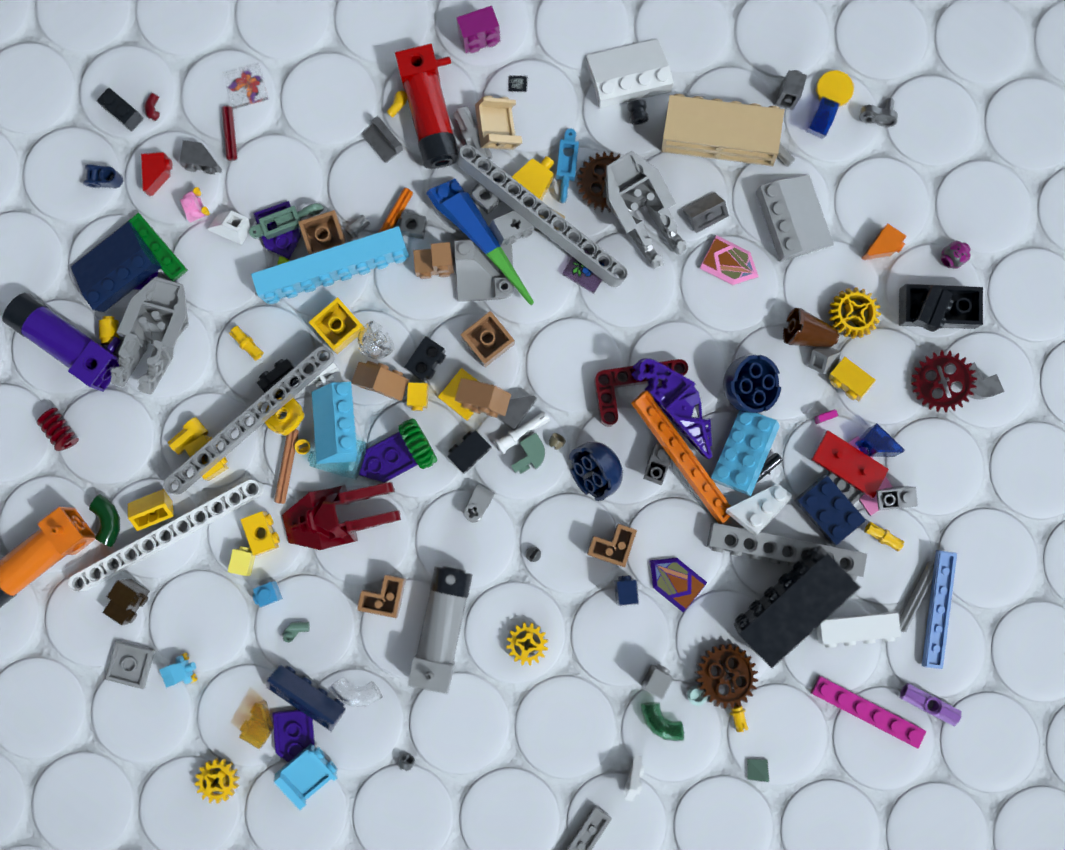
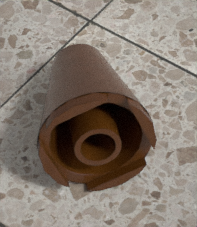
[783,308,839,347]

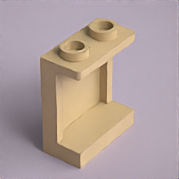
[475,96,522,150]

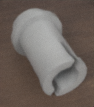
[345,215,370,238]

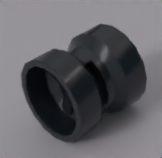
[628,100,649,125]

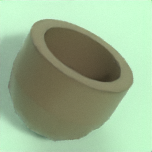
[549,433,566,450]

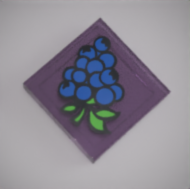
[562,250,605,294]

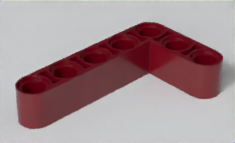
[594,359,688,427]

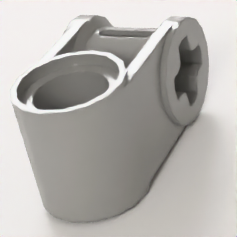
[464,484,495,523]

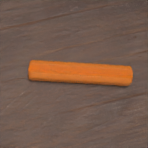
[378,188,413,233]

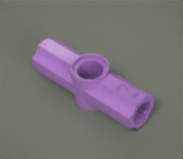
[900,683,962,727]

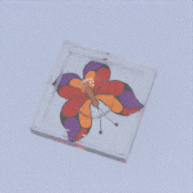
[222,63,269,109]

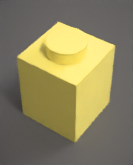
[227,546,255,576]

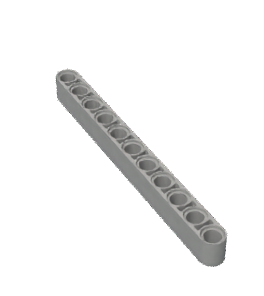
[456,145,628,287]
[163,346,334,495]

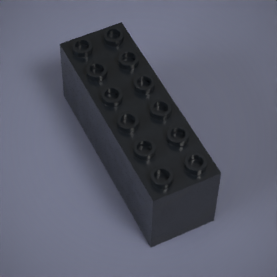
[733,545,861,669]

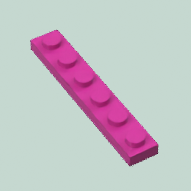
[811,676,927,749]

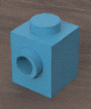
[252,581,283,607]

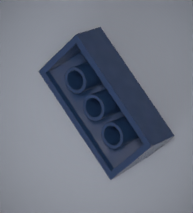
[266,665,346,732]

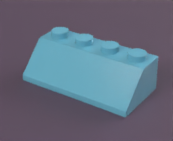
[312,382,357,464]

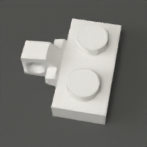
[624,755,644,801]

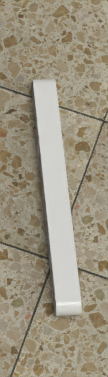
[68,480,264,592]

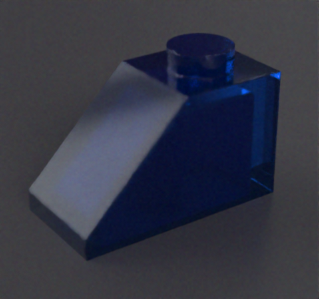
[806,96,840,139]
[855,423,905,457]

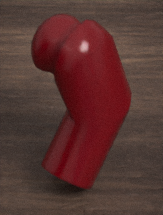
[144,92,160,121]

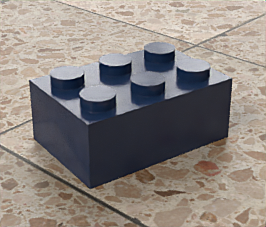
[794,475,866,546]

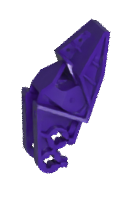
[631,358,712,459]

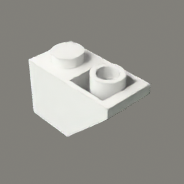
[208,211,250,245]

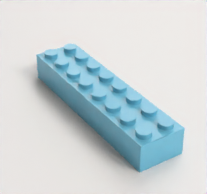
[251,226,410,304]

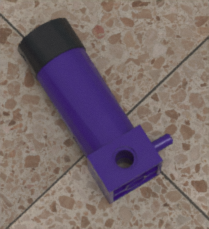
[2,292,121,392]

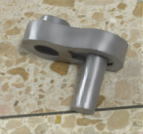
[860,98,898,127]

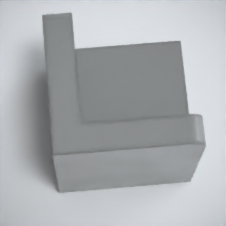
[808,347,841,374]

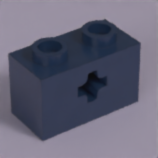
[614,575,639,606]

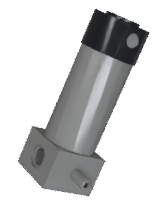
[408,566,473,694]

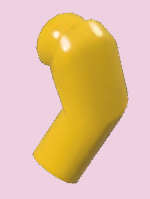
[387,90,407,117]

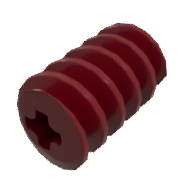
[37,408,79,451]

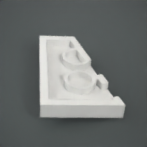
[726,483,793,537]

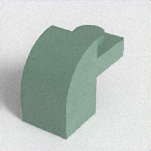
[511,433,545,474]

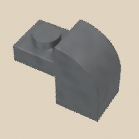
[968,362,1005,400]

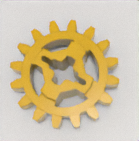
[506,622,548,666]
[195,758,240,804]

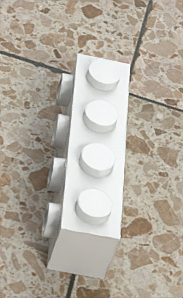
[817,612,901,648]

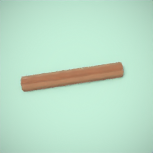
[274,429,299,504]

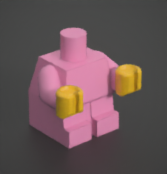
[180,187,210,222]

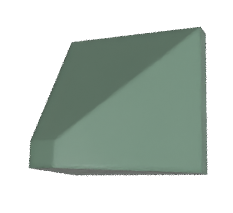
[747,759,769,782]

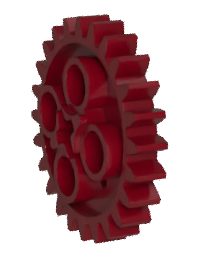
[911,350,977,413]

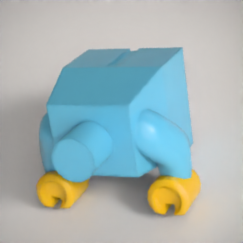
[159,653,198,688]

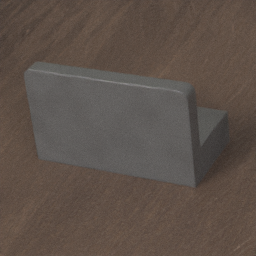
[363,115,403,163]
[683,192,729,233]

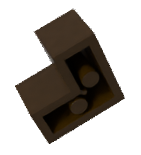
[102,579,150,625]

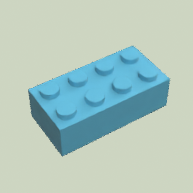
[711,410,780,496]

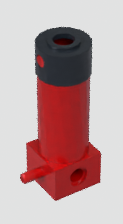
[395,43,459,169]

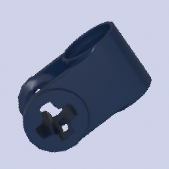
[83,164,123,188]

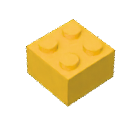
[309,297,366,354]

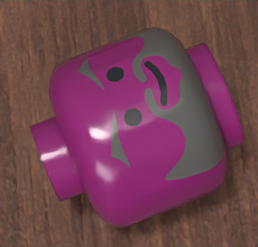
[941,241,971,269]

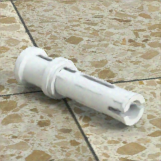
[494,411,550,454]

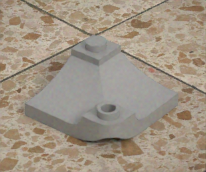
[454,240,514,302]

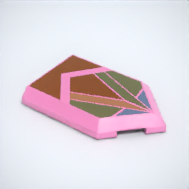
[699,235,759,285]

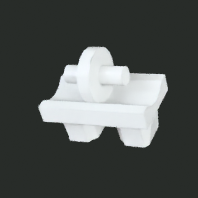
[305,356,339,389]

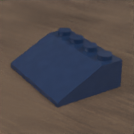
[71,221,162,312]

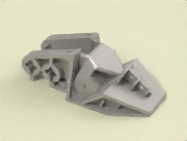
[606,151,686,269]
[111,277,189,395]

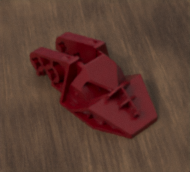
[282,482,401,550]

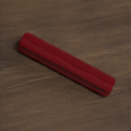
[222,106,237,161]

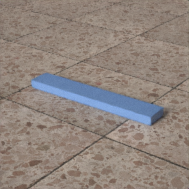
[922,550,957,669]

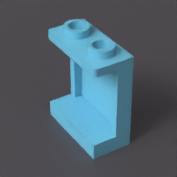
[274,743,338,810]

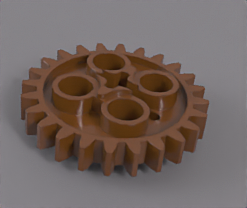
[577,151,620,213]
[694,644,758,709]

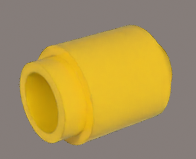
[98,316,119,345]

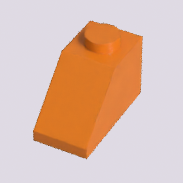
[862,223,906,260]

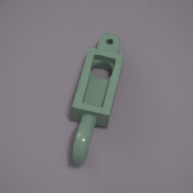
[249,203,324,239]

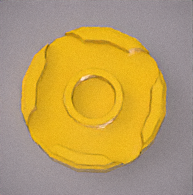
[816,70,854,108]

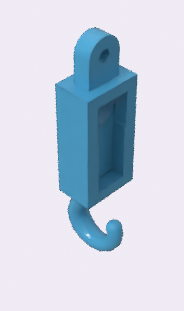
[556,129,579,203]

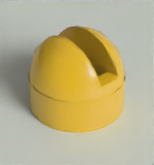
[295,439,311,455]

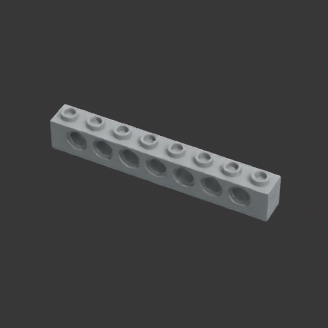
[707,523,867,580]

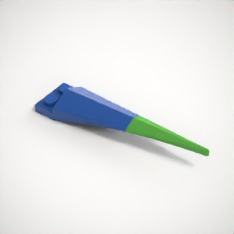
[426,178,534,305]

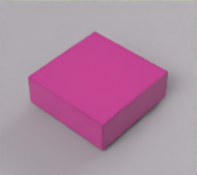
[814,409,838,424]

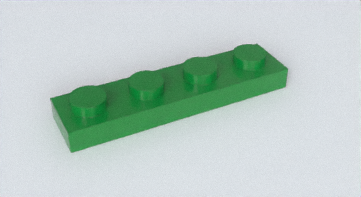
[126,213,188,282]

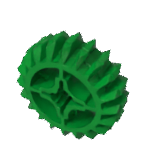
[398,418,437,469]

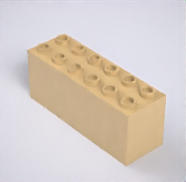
[662,94,785,166]

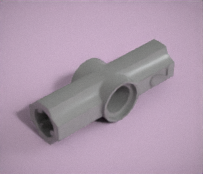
[453,107,492,160]

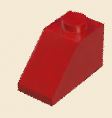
[141,152,173,196]

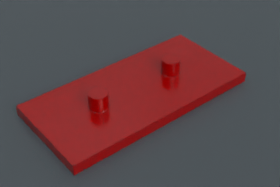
[811,430,889,499]

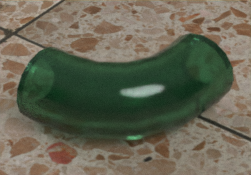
[641,702,684,741]

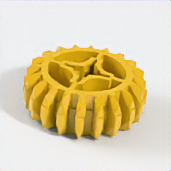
[828,287,881,339]

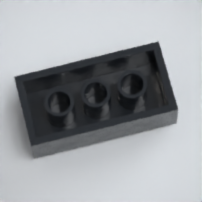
[899,284,983,329]

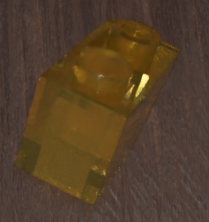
[239,700,274,749]

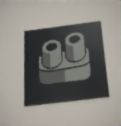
[508,75,527,92]

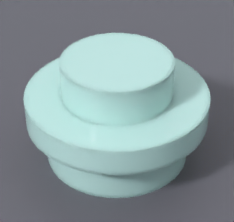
[687,685,707,706]

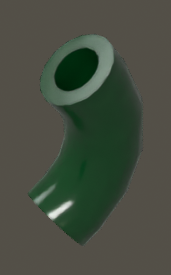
[89,494,120,547]

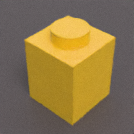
[407,382,429,411]

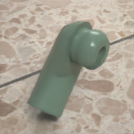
[283,622,310,643]

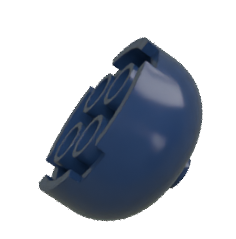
[723,355,781,413]
[569,442,623,501]

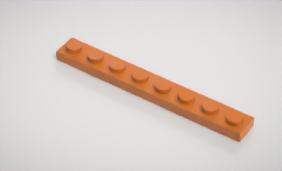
[631,390,731,524]

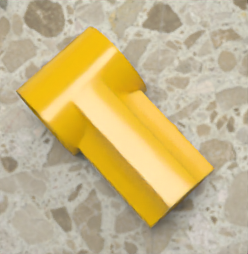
[167,417,209,455]

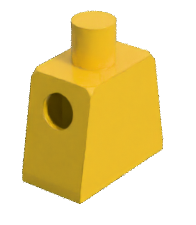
[512,156,554,201]

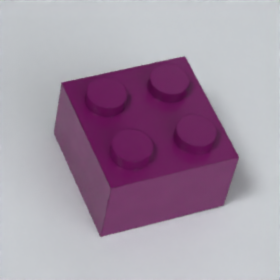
[456,6,500,54]

